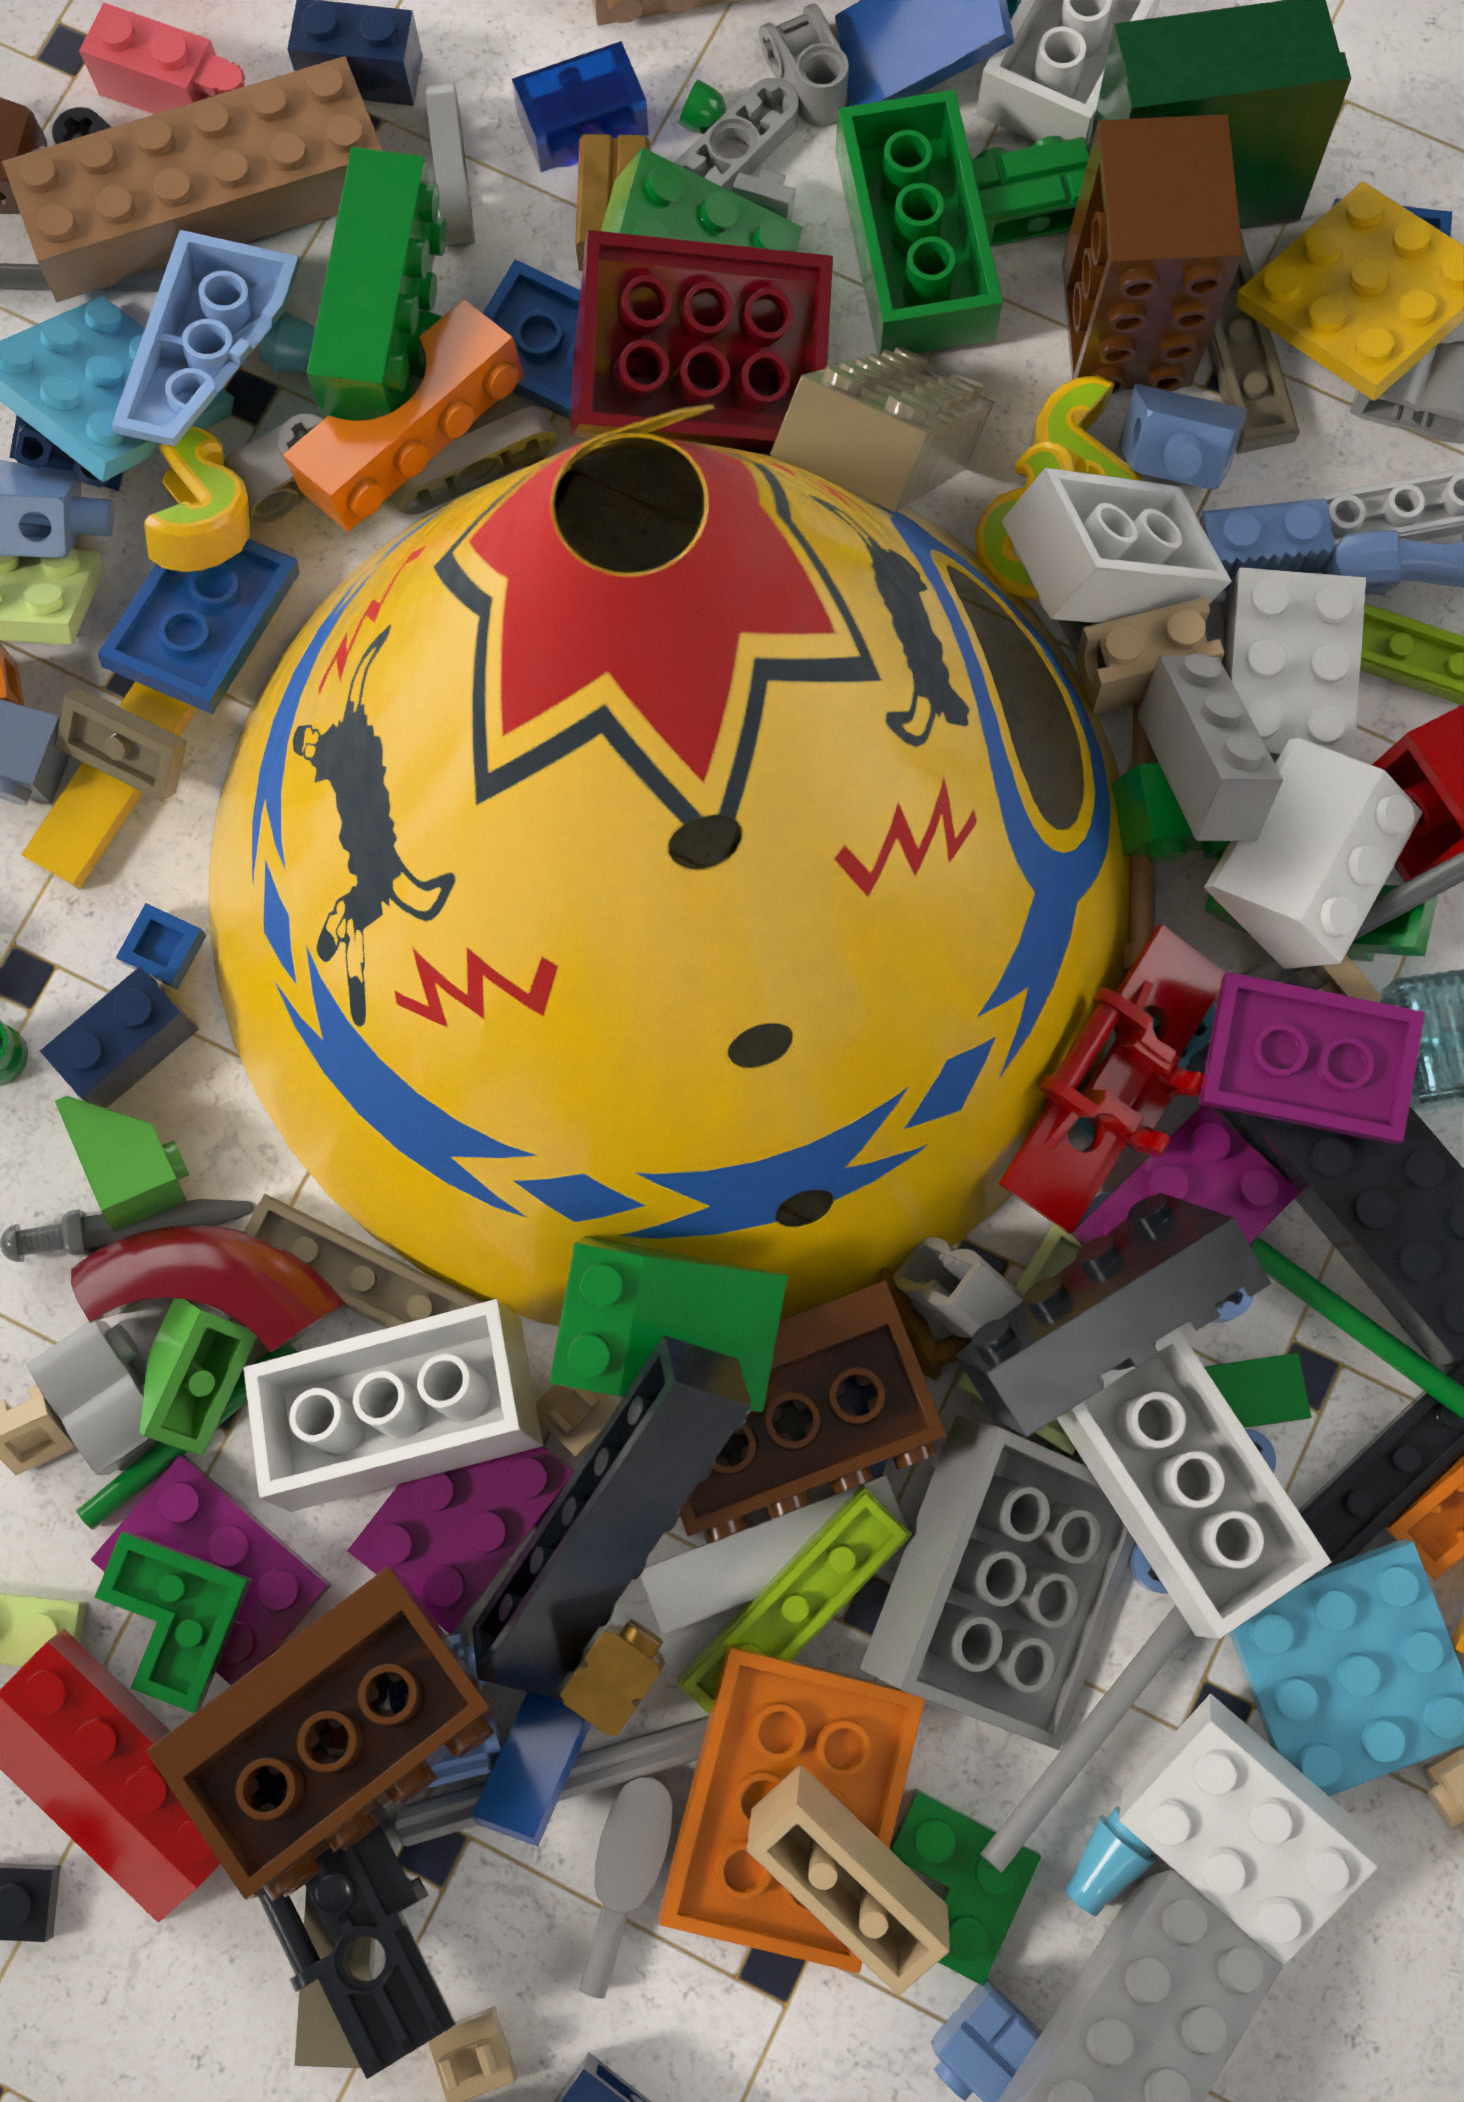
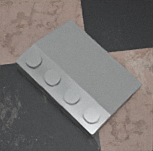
[860,1415,1135,1751]

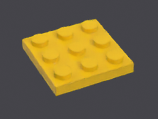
[1237,181,1464,401]

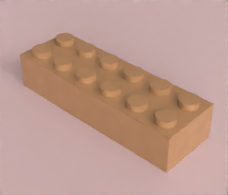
[2,56,383,302]

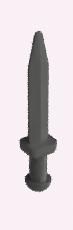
[0,1199,254,1262]

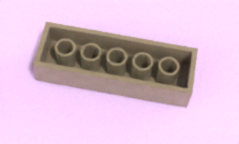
[770,347,995,512]

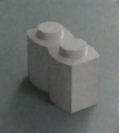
[1350,341,1464,443]
[893,1237,1025,1338]
[26,1320,158,1475]

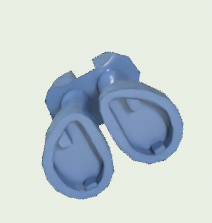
[1321,530,1464,595]

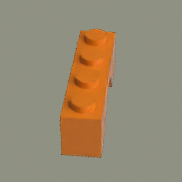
[283,299,525,532]

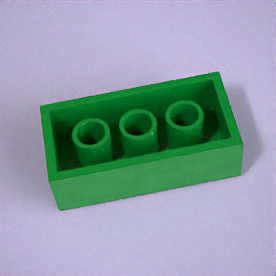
[835,89,1003,354]
[306,146,447,421]

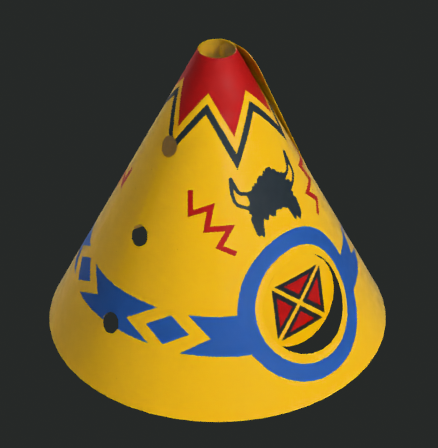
[209,405,1130,1326]

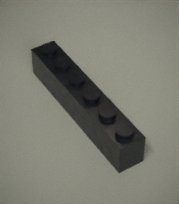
[472,1335,751,1697]

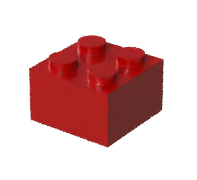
[1372,705,1464,883]

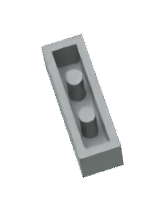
[1137,653,1283,841]

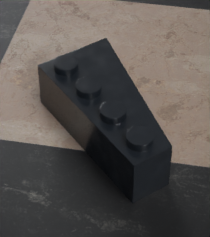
[955,1192,1272,1437]

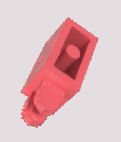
[79,2,246,114]

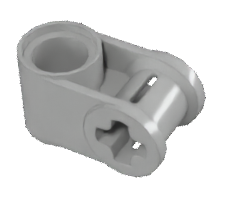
[759,3,849,126]
[224,414,323,524]

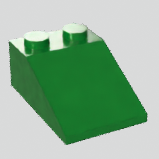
[549,1236,788,1412]

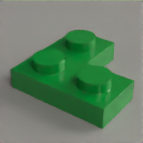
[94,1532,252,1713]
[890,1788,1042,1986]

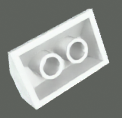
[1204,738,1423,969]

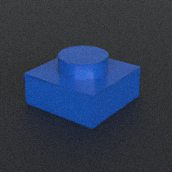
[116,903,207,990]

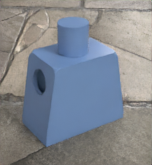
[1119,384,1247,489]
[0,460,114,558]

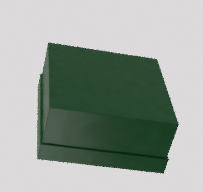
[1088,0,1352,229]

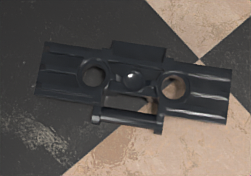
[258,1775,457,2080]

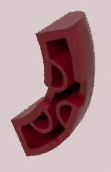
[71,1224,346,1352]

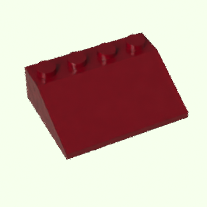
[570,230,833,454]

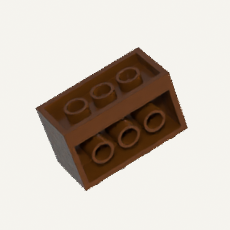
[1062,114,1243,395]
[680,1280,947,1544]
[146,1566,501,1901]

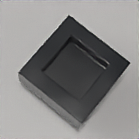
[0,1863,60,1942]

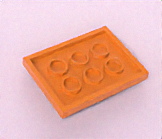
[658,1644,925,1973]

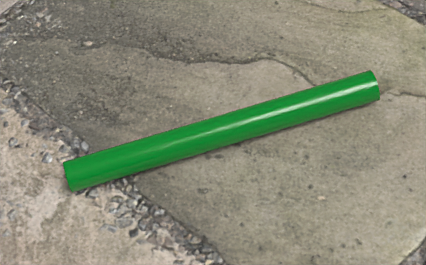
[1251,1237,1464,1419]
[77,1344,298,1530]

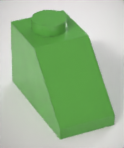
[55,1096,189,1233]
[139,1298,257,1456]

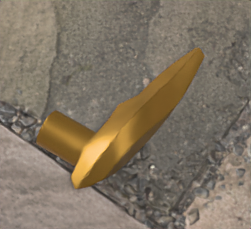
[879,1267,969,1381]

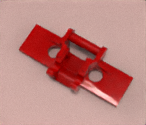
[998,924,1225,1235]

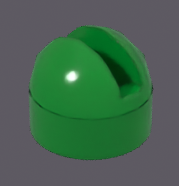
[678,79,726,135]

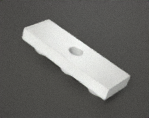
[1305,467,1464,545]

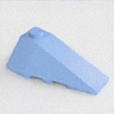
[111,230,299,447]

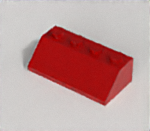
[0,1629,221,1923]

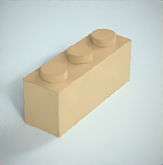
[746,1764,950,1996]

